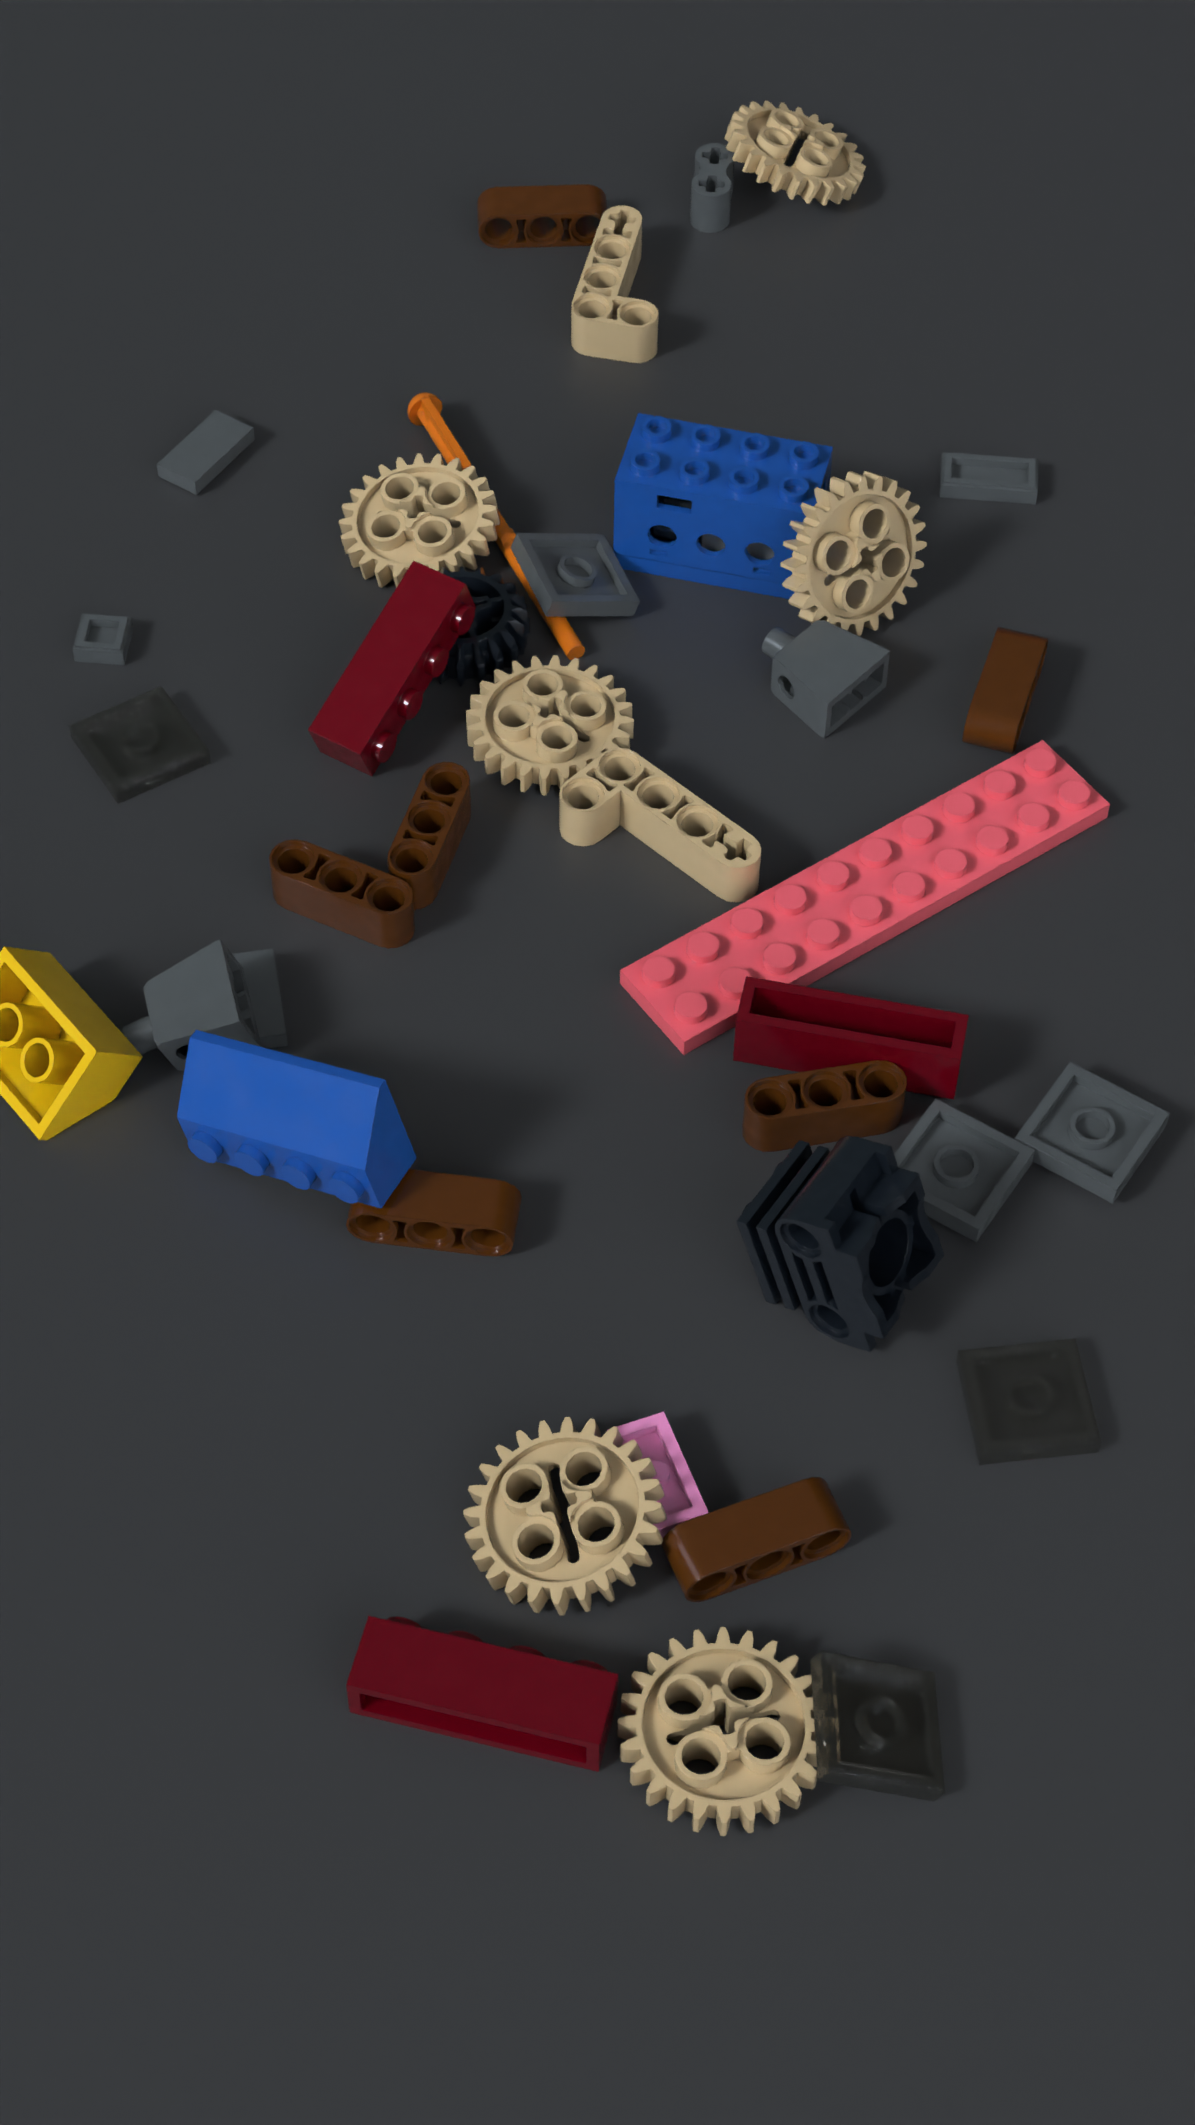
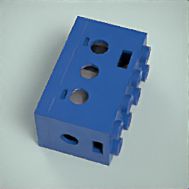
[613,413,833,599]

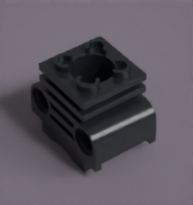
[736,1136,944,1352]

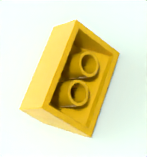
[0,946,143,1141]

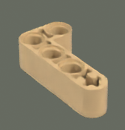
[571,205,658,363]
[559,748,762,903]

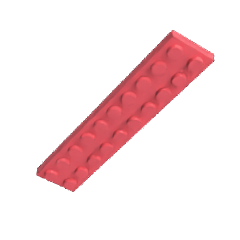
[620,740,1110,1055]

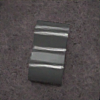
[690,143,735,233]

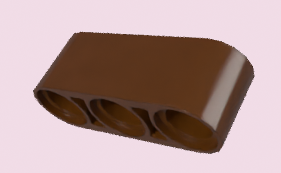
[477,184,607,248]
[962,627,1048,754]
[387,762,471,910]
[269,839,415,949]
[742,1060,907,1152]
[346,1169,522,1256]
[661,1477,852,1602]

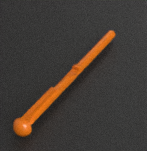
[407,392,585,661]

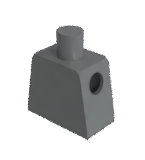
[761,620,890,739]
[123,939,262,1071]

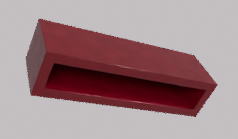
[308,561,476,776]
[733,976,969,1099]
[346,1616,618,1772]

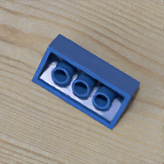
[177,1030,417,1209]

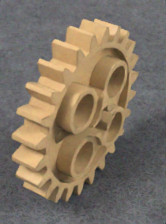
[724,100,866,206]
[339,453,500,588]
[780,471,927,636]
[466,655,634,795]
[463,1417,667,1616]
[618,1627,830,1836]

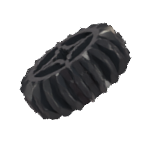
[437,564,530,686]

